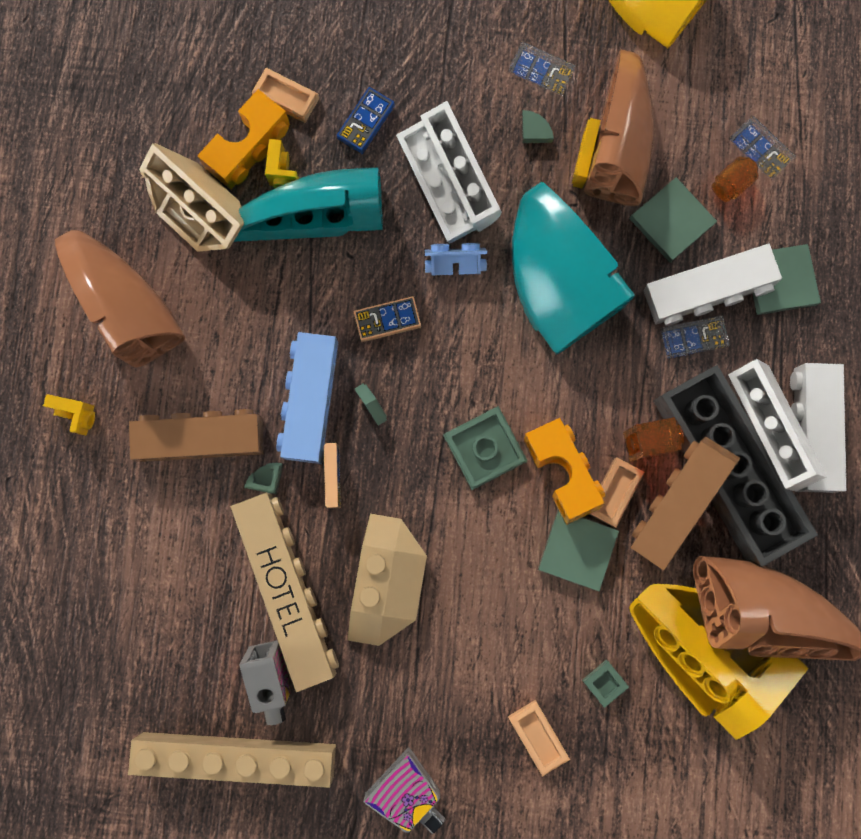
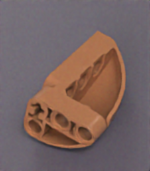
[584,49,654,206]
[55,230,185,368]
[693,556,861,661]

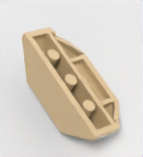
[139,143,244,252]
[348,514,427,646]

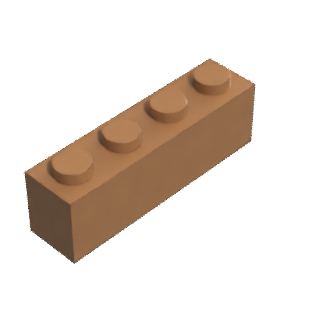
[129,409,264,462]
[631,437,740,570]

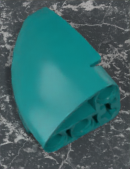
[234,167,383,242]
[512,182,635,355]

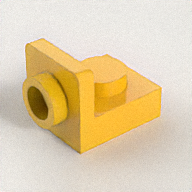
[265,139,299,188]
[43,394,95,436]

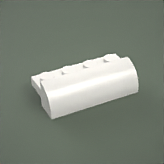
[396,101,502,244]

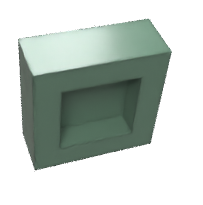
[582,660,629,708]

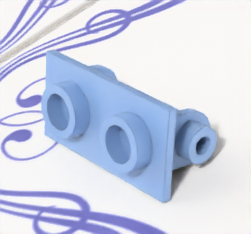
[425,243,487,276]

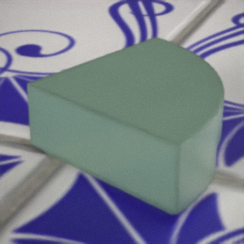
[522,110,554,143]
[355,383,387,426]
[244,463,283,495]

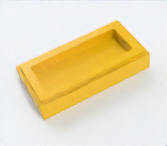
[571,118,601,189]

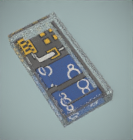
[509,41,576,95]
[729,115,796,180]
[660,315,730,359]

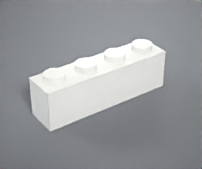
[644,244,782,326]
[728,359,827,491]
[790,363,846,493]

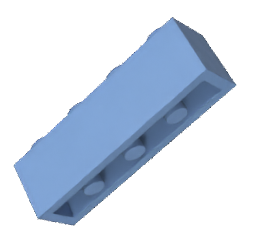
[276,332,338,464]

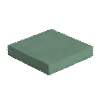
[629,177,717,263]
[752,244,821,315]
[443,406,528,490]
[537,510,619,591]

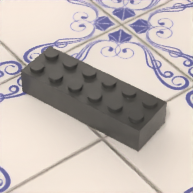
[653,365,818,567]

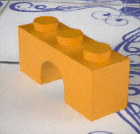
[197,89,290,190]
[524,418,606,525]

